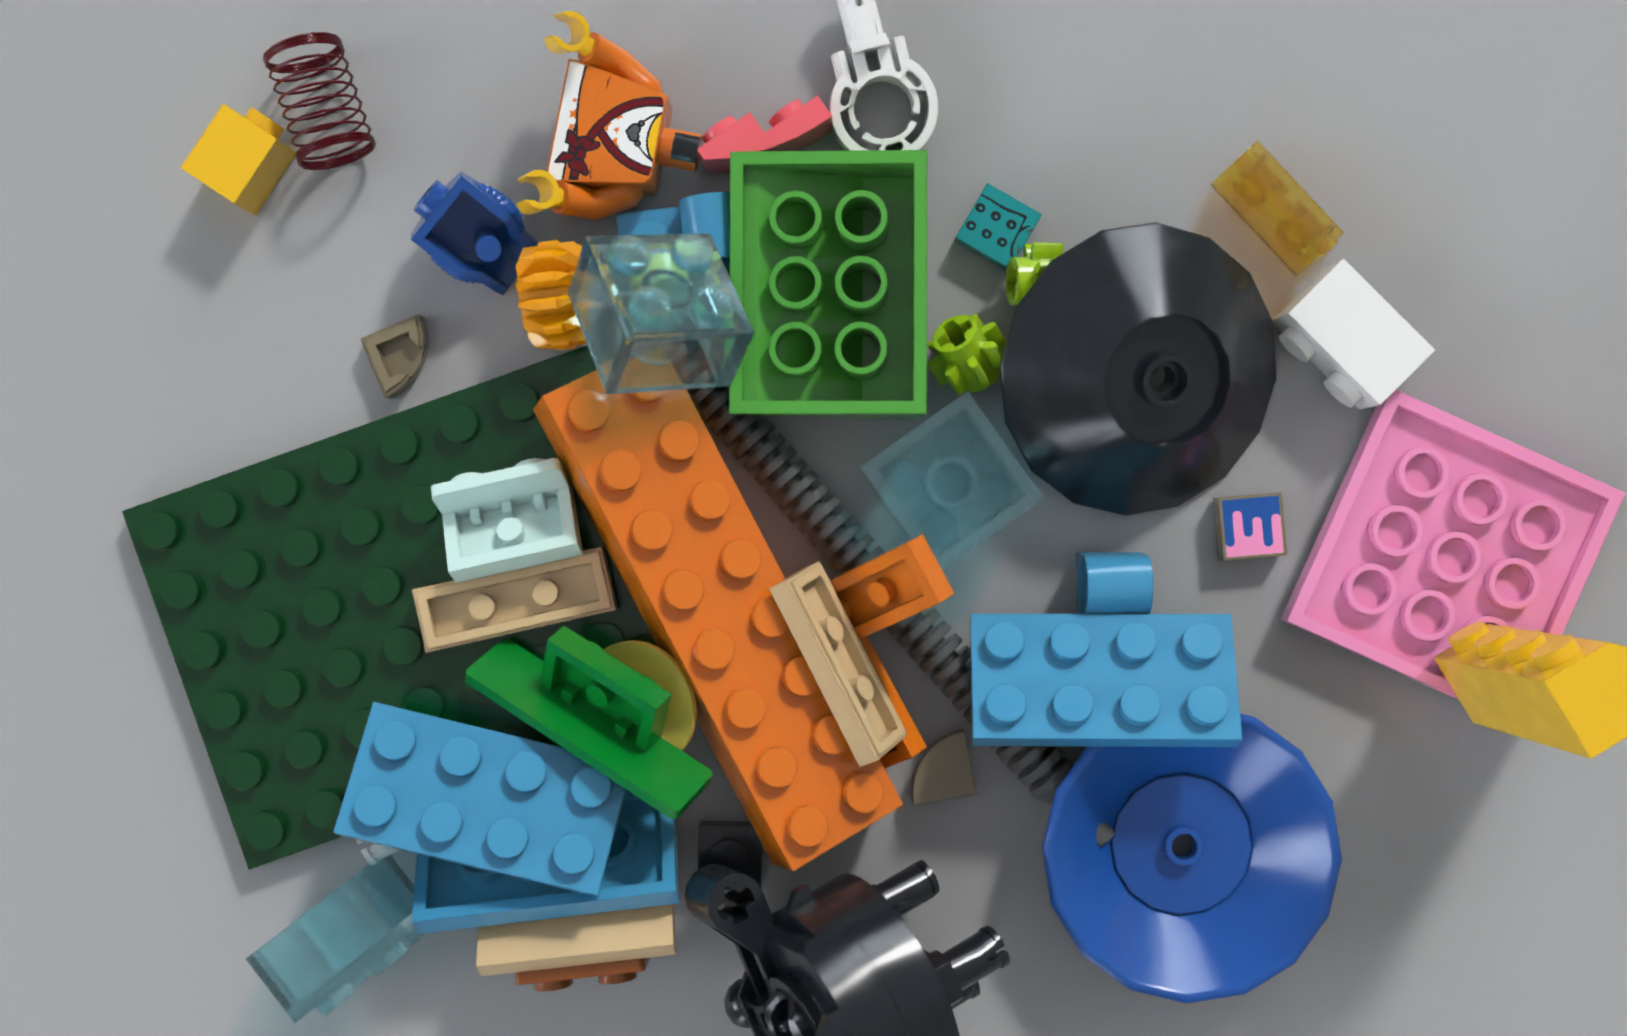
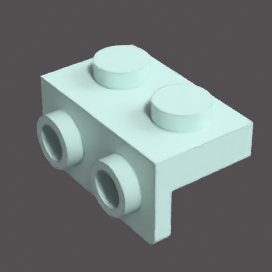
[431,458,583,583]

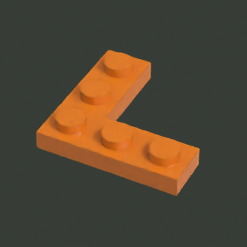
[830,534,955,768]

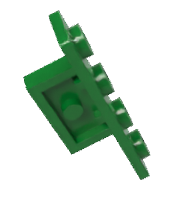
[465,626,713,819]

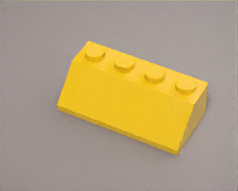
[1433,622,1627,759]

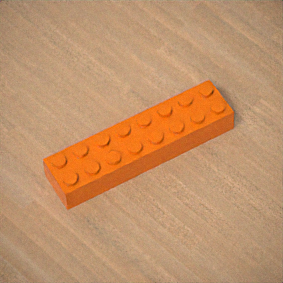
[533,339,903,872]

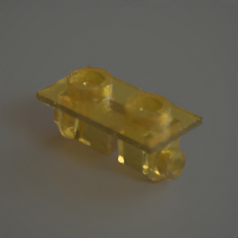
[1210,140,1344,276]

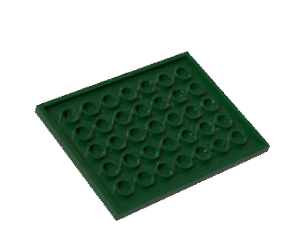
[122,341,657,870]

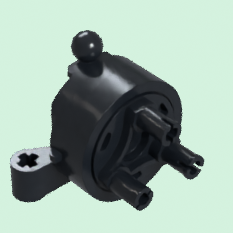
[685,860,1010,1036]

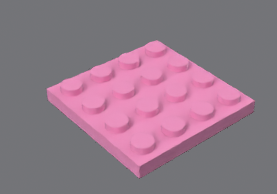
[1280,390,1626,700]

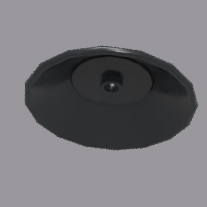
[999,222,1277,516]

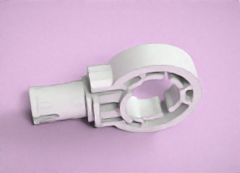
[828,0,938,151]

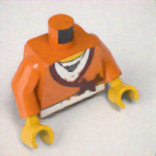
[517,11,703,221]

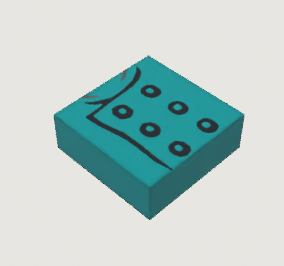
[954,183,1042,271]

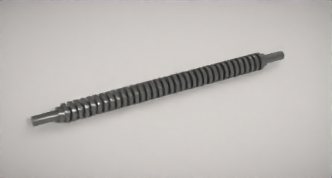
[613,287,1115,847]

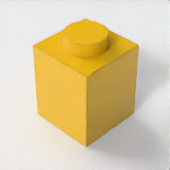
[180,103,296,215]

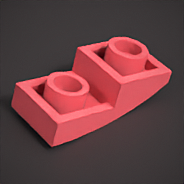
[697,95,832,173]

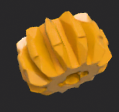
[515,240,599,351]

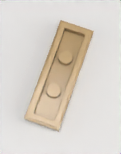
[412,547,618,653]
[769,561,907,767]
[476,904,676,976]

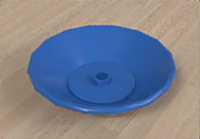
[1042,713,1342,1004]

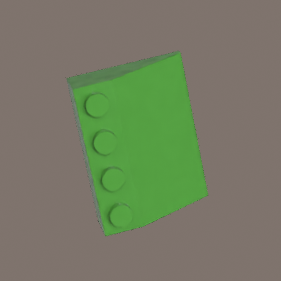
[729,150,927,419]

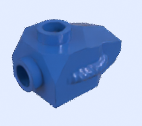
[410,172,538,295]

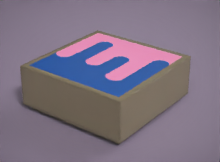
[1213,492,1287,561]

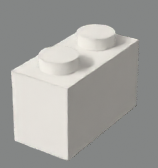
[1273,258,1435,410]

